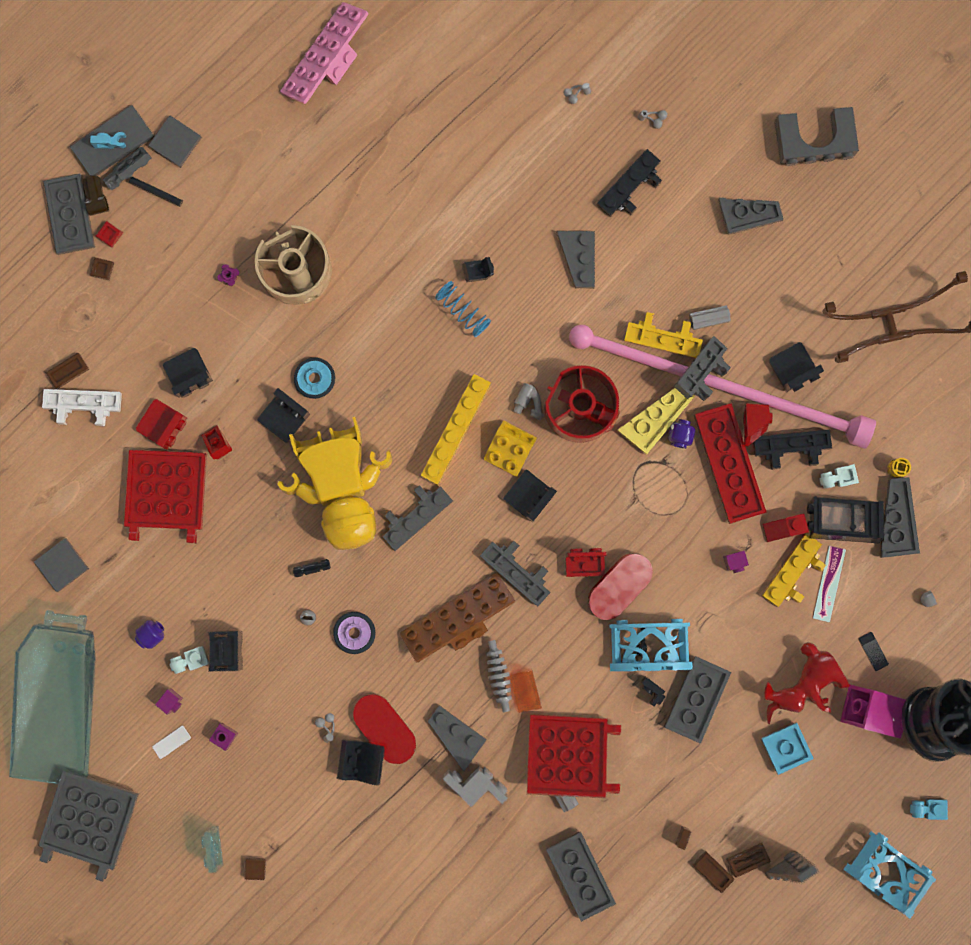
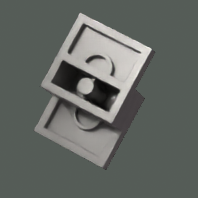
[443,766,508,807]

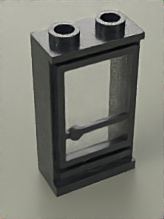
[807,496,884,544]

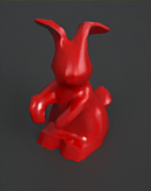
[764,642,850,724]

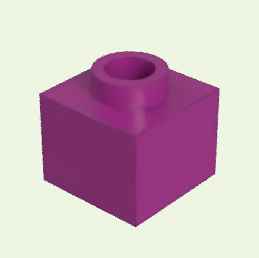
[723,550,749,573]
[155,688,183,714]
[209,723,238,751]

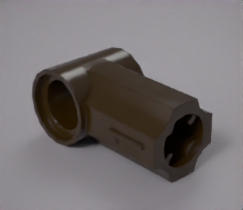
[82,175,109,216]

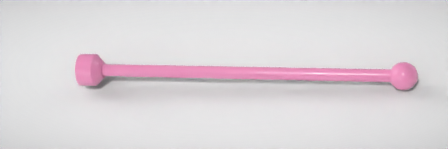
[569,325,876,449]

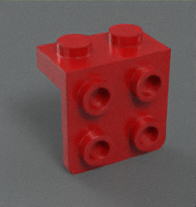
[136,399,188,450]
[565,548,607,577]

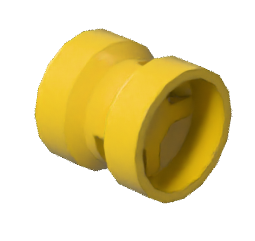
[887,458,911,478]

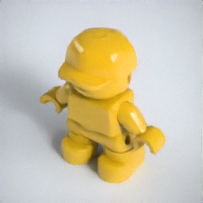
[278,417,392,550]

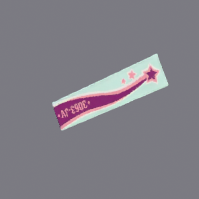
[813,546,846,622]

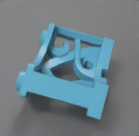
[609,619,692,671]
[843,831,936,919]

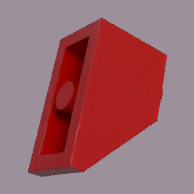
[743,404,773,446]
[763,513,809,542]

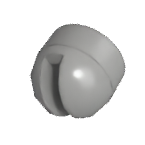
[921,590,937,607]
[300,610,316,625]

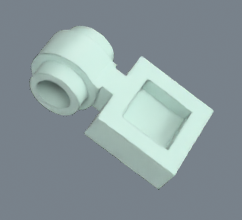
[819,464,859,489]
[169,646,209,674]

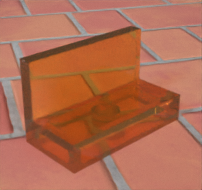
[510,669,542,713]

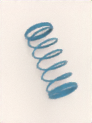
[435,281,491,337]

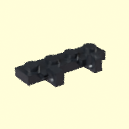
[597,149,662,217]
[753,429,832,470]

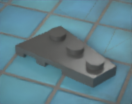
[718,198,784,235]
[557,231,595,289]

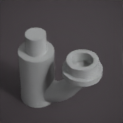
[513,383,544,420]

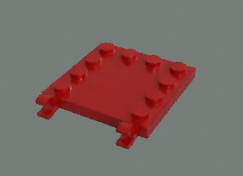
[124,450,207,544]
[527,715,621,798]

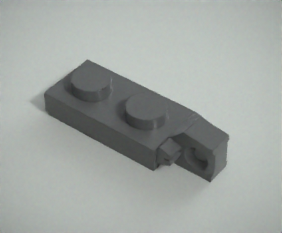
[103,147,152,190]

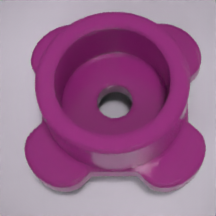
[217,264,239,286]

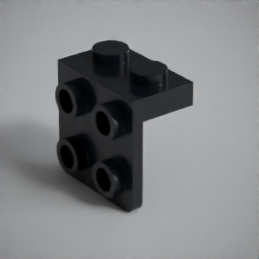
[769,342,824,393]
[163,348,213,398]
[337,740,385,786]

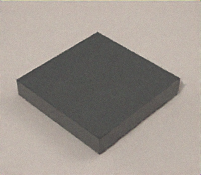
[148,115,202,168]
[34,538,89,592]

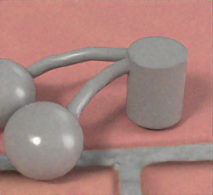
[563,83,591,104]
[638,110,667,129]
[315,713,335,743]

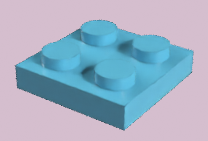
[761,722,814,775]

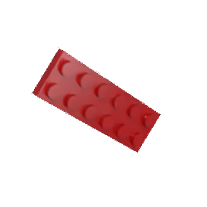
[694,403,767,524]

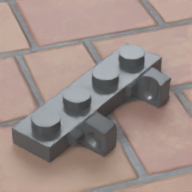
[674,336,731,401]
[383,485,453,551]
[480,541,551,607]

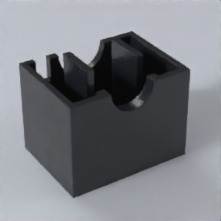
[208,631,243,672]

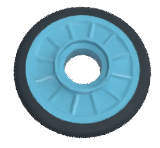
[294,357,335,399]

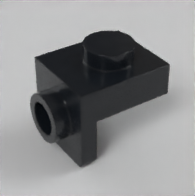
[462,257,494,282]

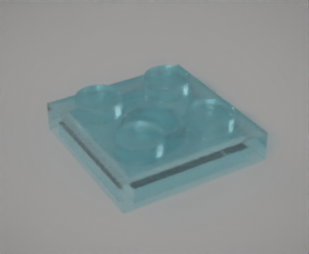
[201,826,223,873]

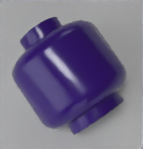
[668,419,695,449]
[135,620,164,649]

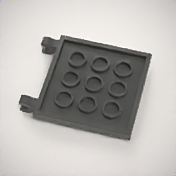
[38,770,139,882]

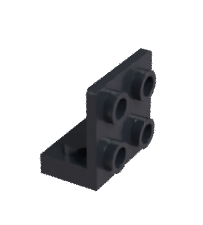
[257,388,310,443]
[503,470,557,523]

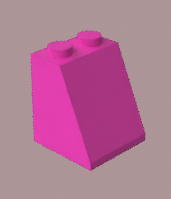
[840,684,906,739]

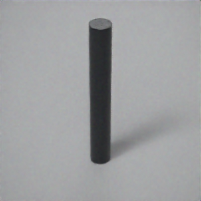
[129,176,183,207]

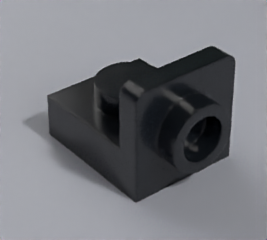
[641,676,666,707]

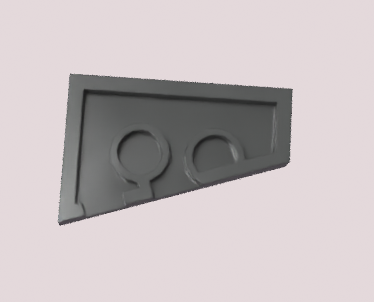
[428,705,487,771]

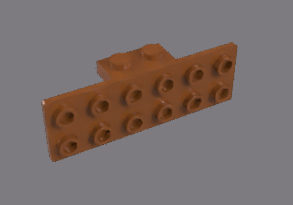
[400,573,515,663]

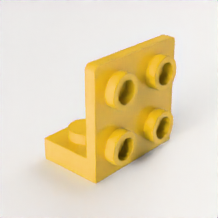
[484,420,537,476]

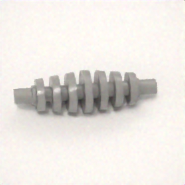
[486,640,512,712]

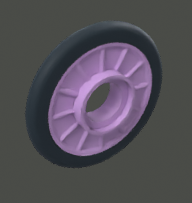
[333,612,376,654]

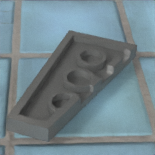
[880,477,920,558]
[765,852,819,883]

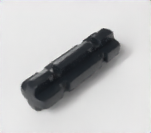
[293,559,331,577]

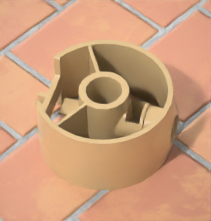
[255,225,332,305]

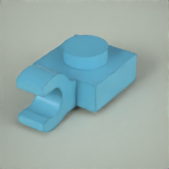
[90,132,126,149]

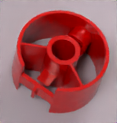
[544,365,620,443]

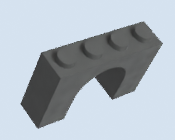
[775,107,859,166]

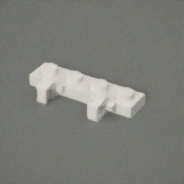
[42,389,122,426]

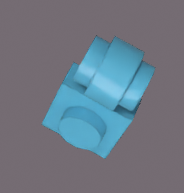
[910,799,948,820]

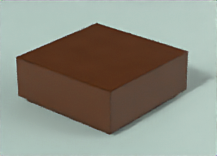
[90,257,114,281]
[675,826,691,850]
[245,858,266,880]

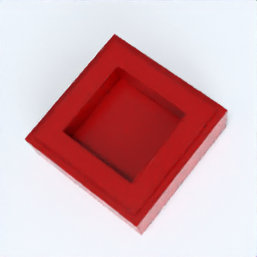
[96,221,123,248]

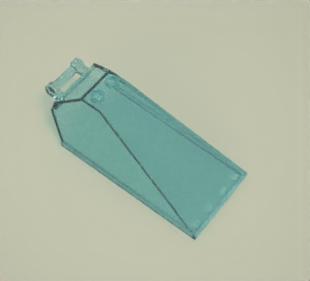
[9,610,96,784]

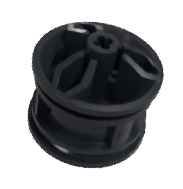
[902,679,971,762]

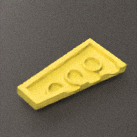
[617,388,695,455]

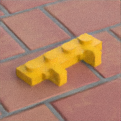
[624,312,703,358]
[762,533,826,607]

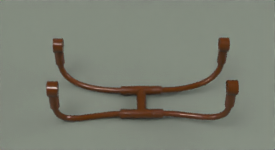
[822,271,971,363]

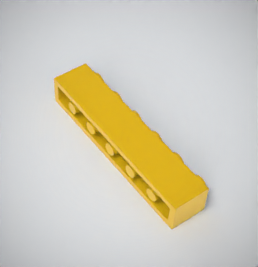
[421,374,491,486]

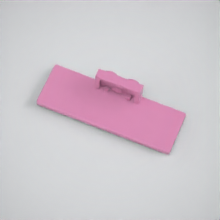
[280,2,368,104]

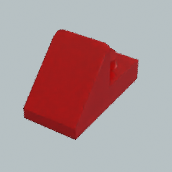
[201,425,232,460]

